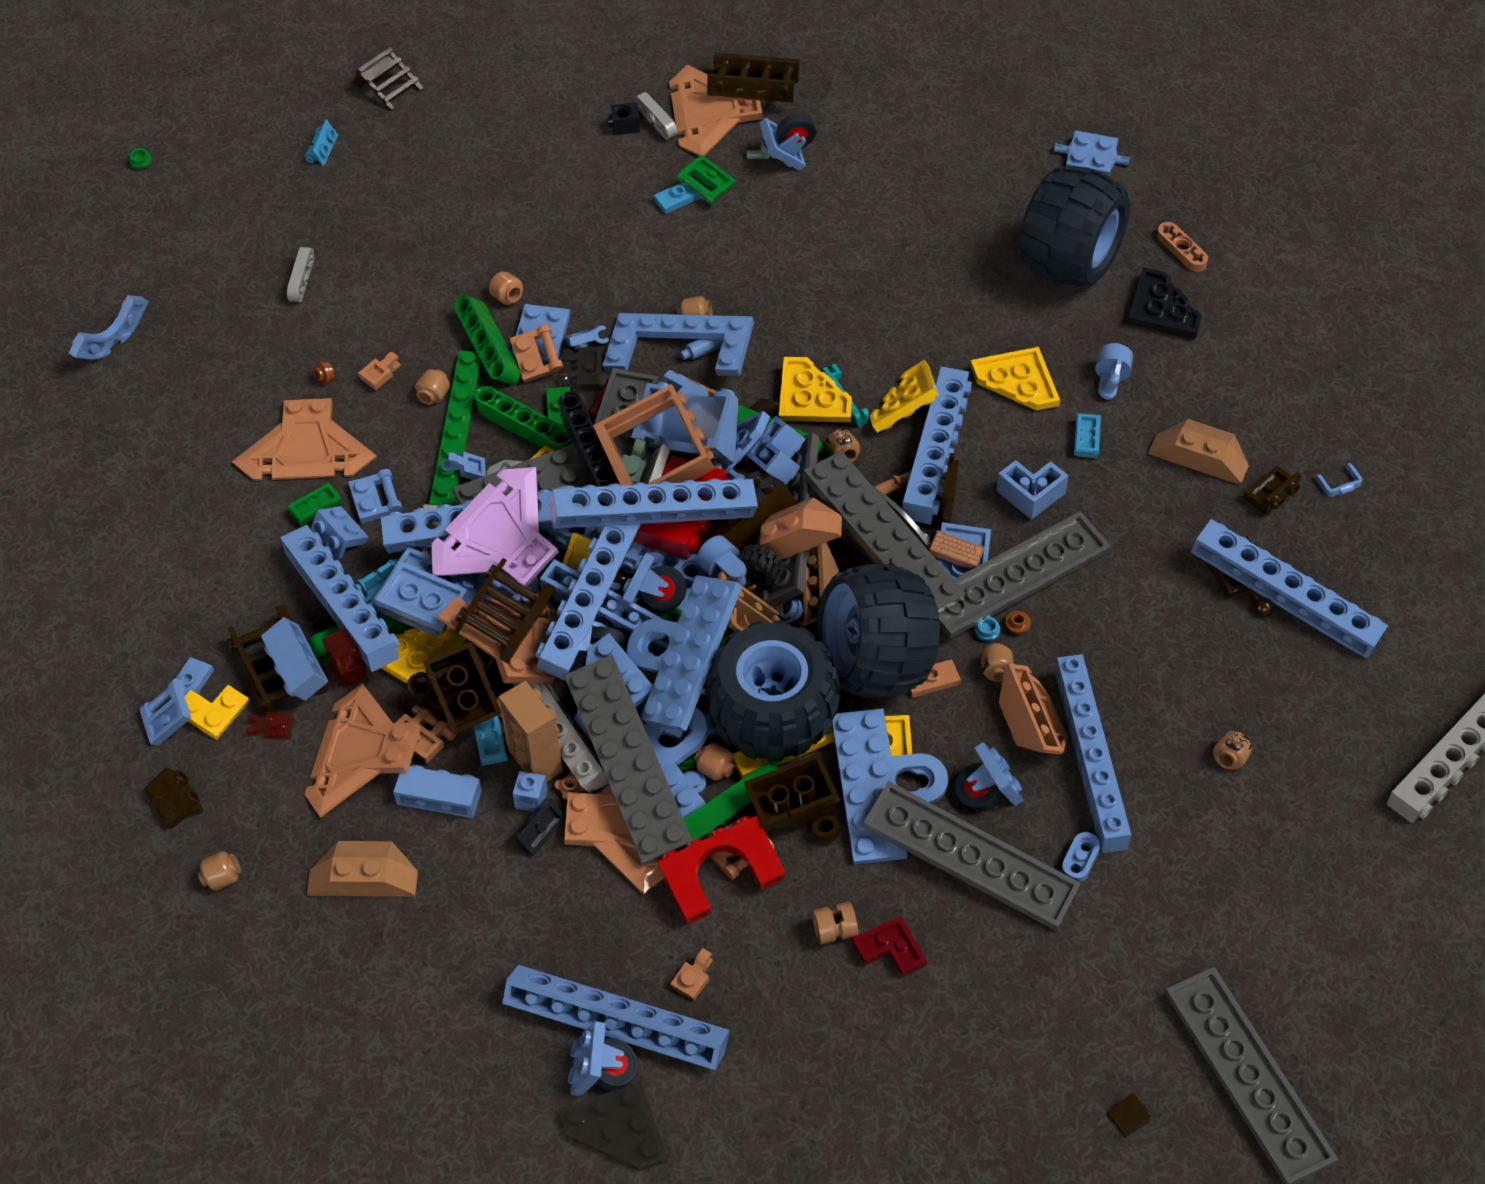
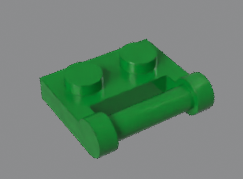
[676,155,736,205]

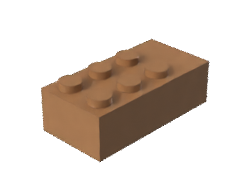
[498,681,563,782]

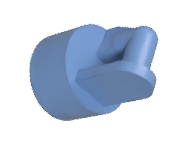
[1095,343,1133,400]
[697,535,747,586]

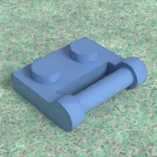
[349,469,403,524]
[140,678,191,745]

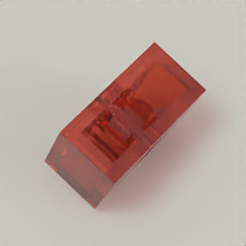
[322,628,366,688]

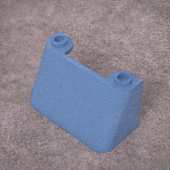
[631,381,738,465]

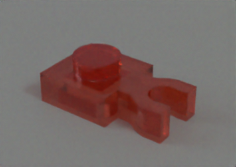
[245,712,294,739]

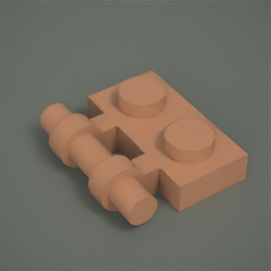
[396,704,456,764]

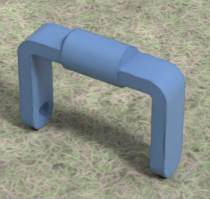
[1315,463,1362,497]

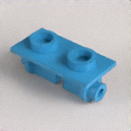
[305,120,338,166]
[354,559,398,604]

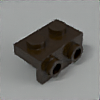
[1243,466,1302,515]
[144,767,204,829]

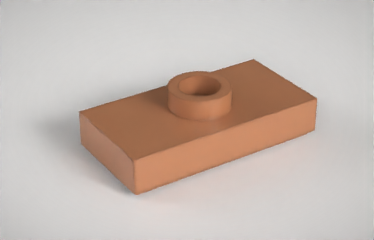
[909,659,961,698]

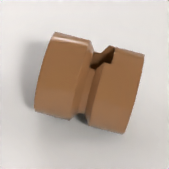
[812,901,858,945]

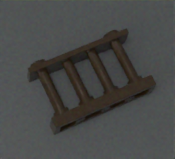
[707,52,800,103]
[454,558,556,664]
[227,604,327,717]

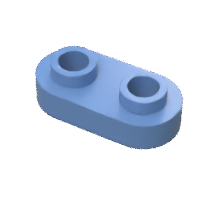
[1062,832,1100,882]

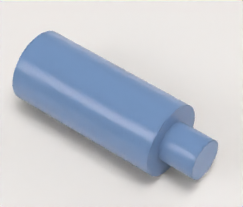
[680,339,723,360]

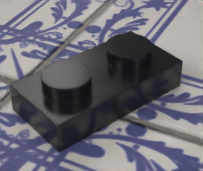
[512,798,566,856]

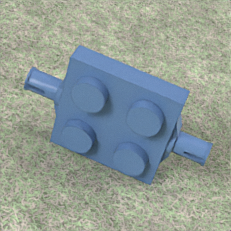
[1054,130,1130,176]

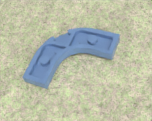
[69,295,149,359]

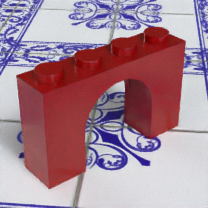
[633,455,728,560]
[658,815,785,925]

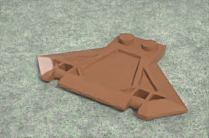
[669,65,763,156]
[232,398,377,481]
[437,598,572,684]
[304,684,421,817]
[564,785,664,895]

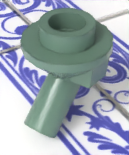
[747,139,771,159]

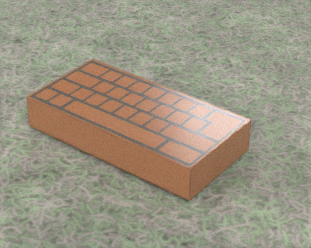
[929,531,985,570]

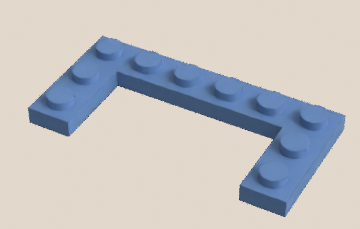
[603,313,754,376]

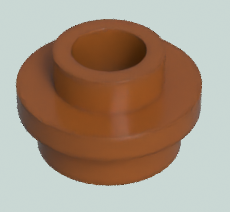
[314,361,334,385]
[1005,611,1031,635]

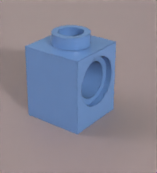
[513,771,548,812]

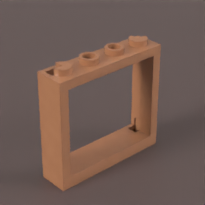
[593,384,715,502]

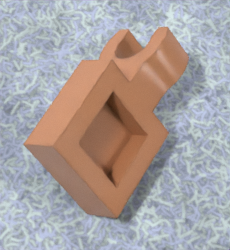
[358,352,401,390]
[670,948,713,1001]

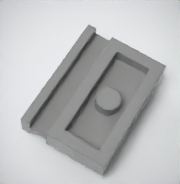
[641,444,671,484]

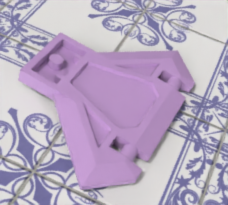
[432,467,559,587]

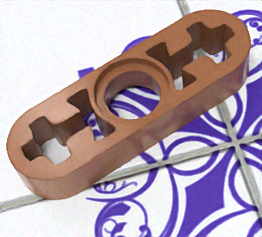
[1157,222,1208,272]

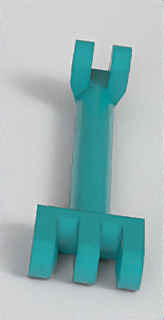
[821,363,869,427]

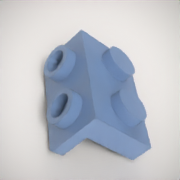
[311,506,368,559]

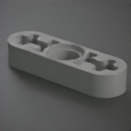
[634,92,678,140]
[287,247,314,302]

